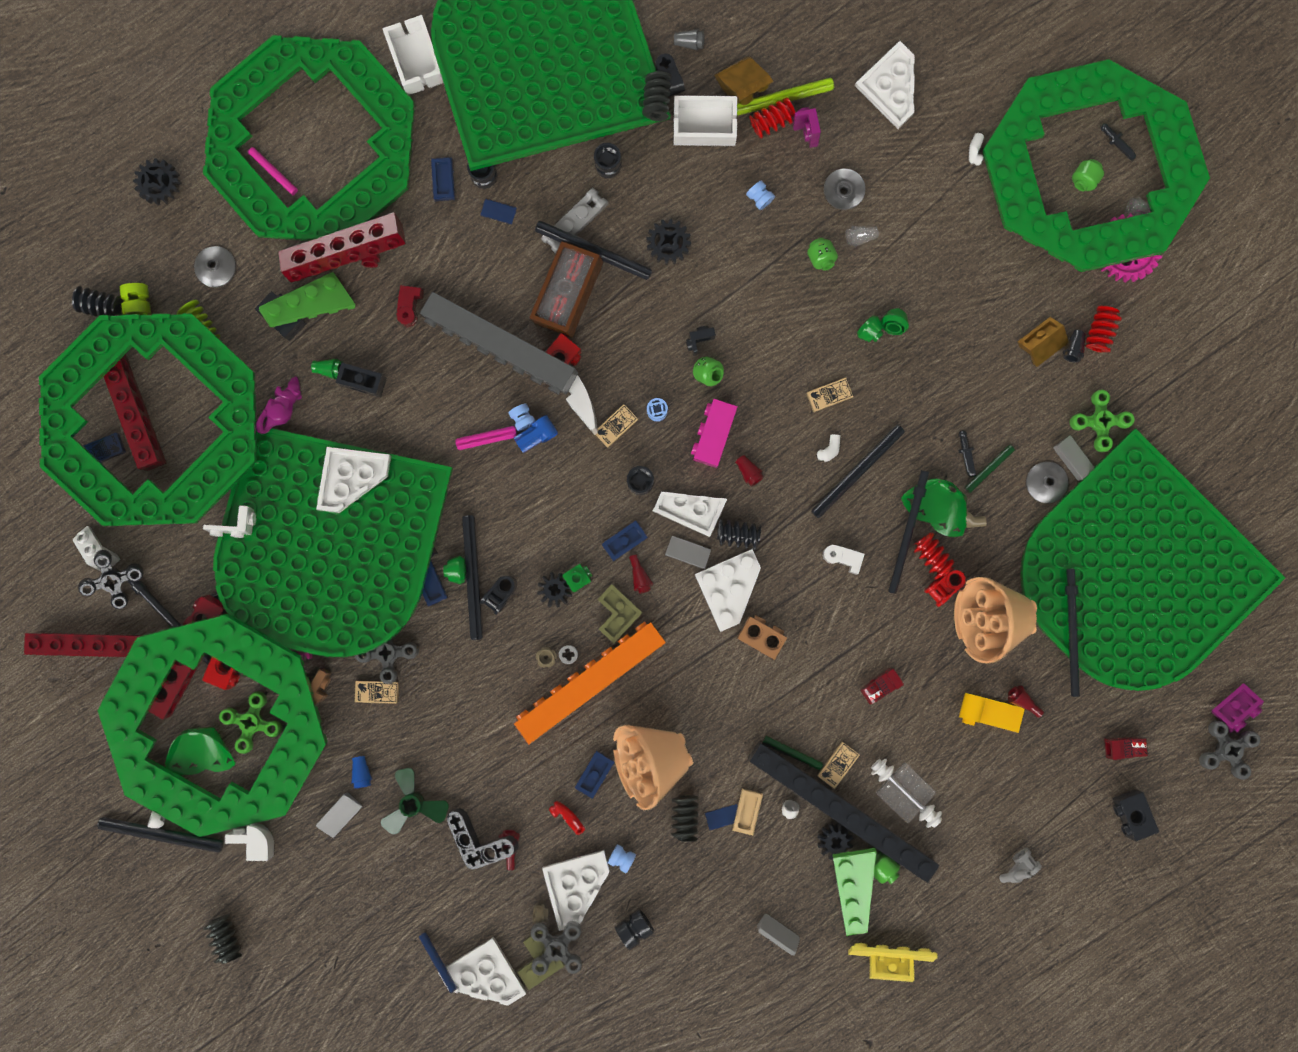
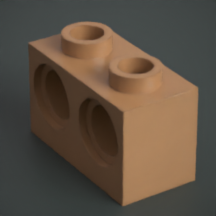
[737,615,787,660]

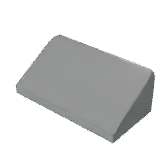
[1053,435,1094,481]
[665,536,711,569]
[315,792,363,838]
[757,914,800,955]

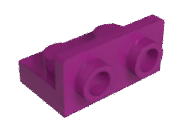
[793,107,821,148]
[1211,683,1264,734]

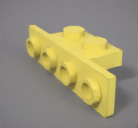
[848,943,937,982]

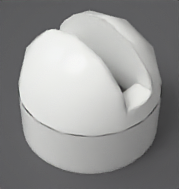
[782,800,800,819]
[147,811,165,828]

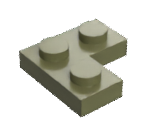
[597,584,643,643]
[517,930,565,990]

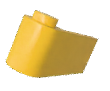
[959,693,1025,733]

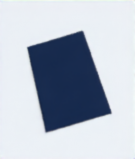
[481,199,517,224]
[705,804,738,830]

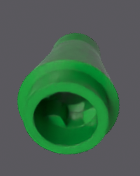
[311,359,343,380]

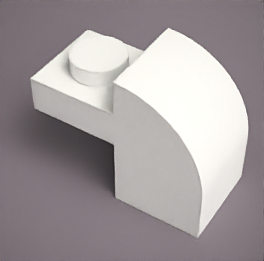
[225,823,274,861]

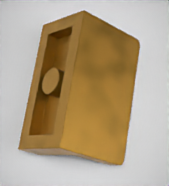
[1018,317,1068,367]

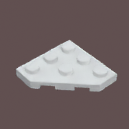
[855,41,914,129]
[316,447,391,513]
[695,549,761,632]
[542,850,610,931]
[438,937,527,1006]

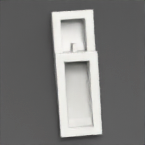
[566,375,598,435]

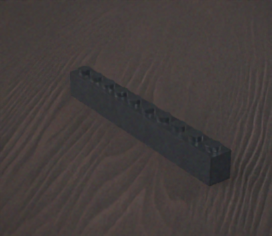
[748,741,940,883]

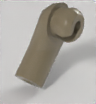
[966,509,987,528]

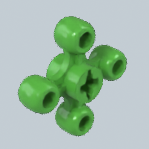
[1069,389,1135,452]
[219,691,283,754]

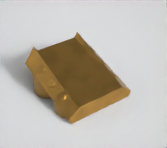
[714,57,774,105]

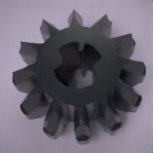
[537,572,573,608]
[817,823,853,860]

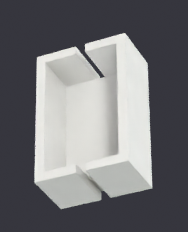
[382,15,443,95]
[674,96,737,146]

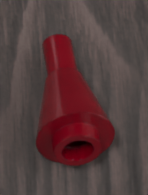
[629,554,654,594]
[1008,685,1044,718]
[499,829,520,870]

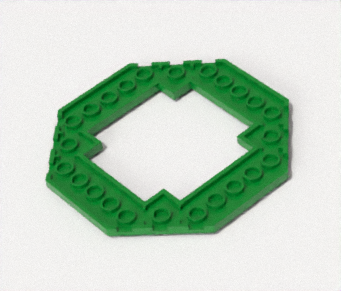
[203,35,415,241]
[983,59,1210,272]
[39,313,257,526]
[97,614,328,837]

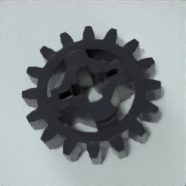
[133,158,181,205]
[646,219,691,265]

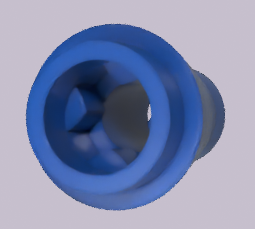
[351,756,373,789]

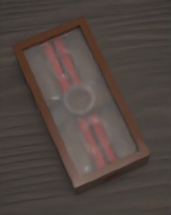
[529,241,604,338]

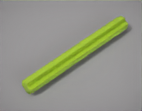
[737,78,834,116]

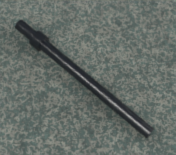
[888,470,929,594]
[1065,569,1080,697]
[127,580,212,665]

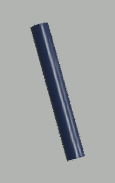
[419,932,458,993]

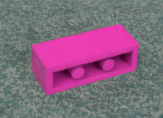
[691,399,738,468]

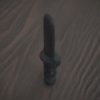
[1101,123,1136,161]
[958,430,976,477]

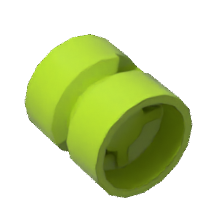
[120,283,151,315]

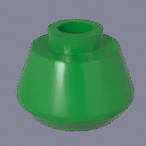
[881,308,909,335]
[857,315,884,342]
[443,556,466,585]

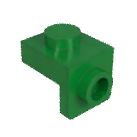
[563,564,593,592]

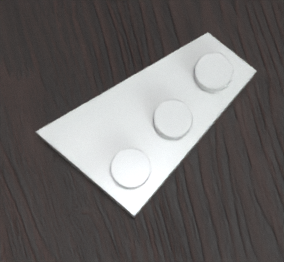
[653,492,727,537]

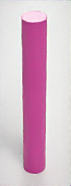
[248,147,298,195]

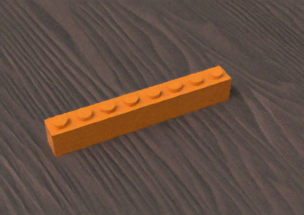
[514,621,666,744]

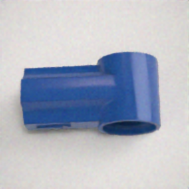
[514,415,558,454]

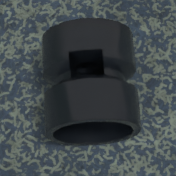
[594,143,621,178]
[467,164,497,189]
[627,466,654,495]
[615,909,655,950]

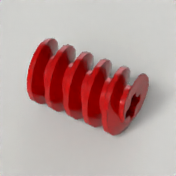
[749,97,796,139]
[1085,306,1122,353]
[913,532,955,580]

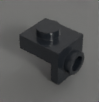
[686,326,716,356]

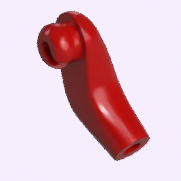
[549,801,585,835]

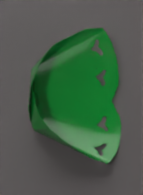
[901,479,967,537]
[165,727,235,775]

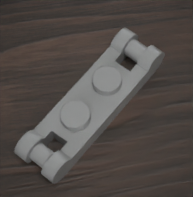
[541,188,608,254]

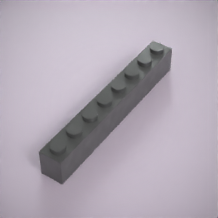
[420,292,579,395]

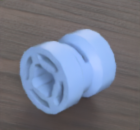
[746,180,775,210]
[647,398,668,422]
[508,403,535,431]
[607,844,636,873]

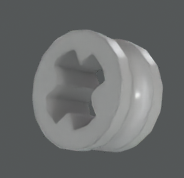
[559,645,578,664]

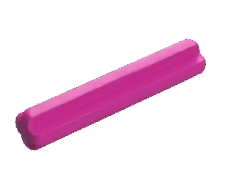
[456,426,517,450]

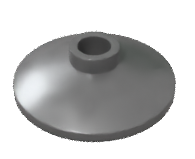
[824,168,865,210]
[194,246,236,287]
[1026,462,1068,503]

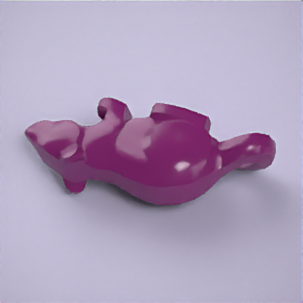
[256,376,302,434]

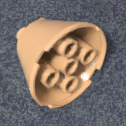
[954,577,1037,663]
[613,725,693,810]

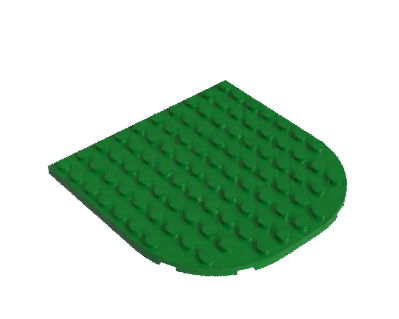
[431,0,671,171]
[213,428,453,657]
[1020,428,1285,691]

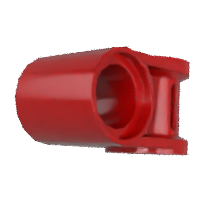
[924,570,966,607]

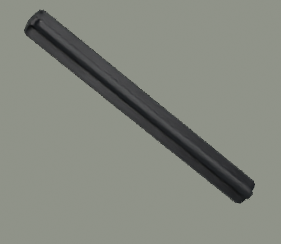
[535,221,652,280]
[811,425,905,518]
[462,515,483,640]
[97,817,224,853]

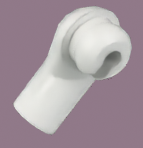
[968,133,984,166]
[817,435,841,462]

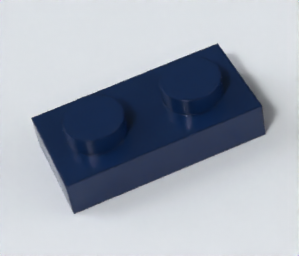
[602,521,648,562]
[575,750,615,799]

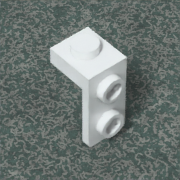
[203,506,256,538]
[73,526,120,572]

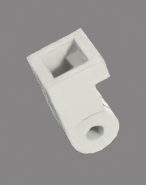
[823,545,864,575]

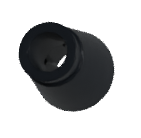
[1063,330,1086,363]

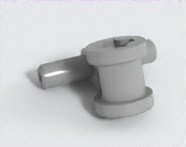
[999,848,1042,883]

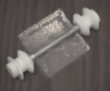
[871,759,942,828]

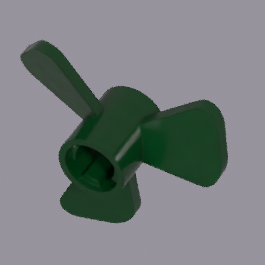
[381,767,449,834]

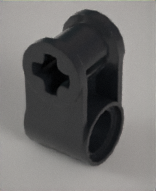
[655,53,685,97]
[480,575,517,616]

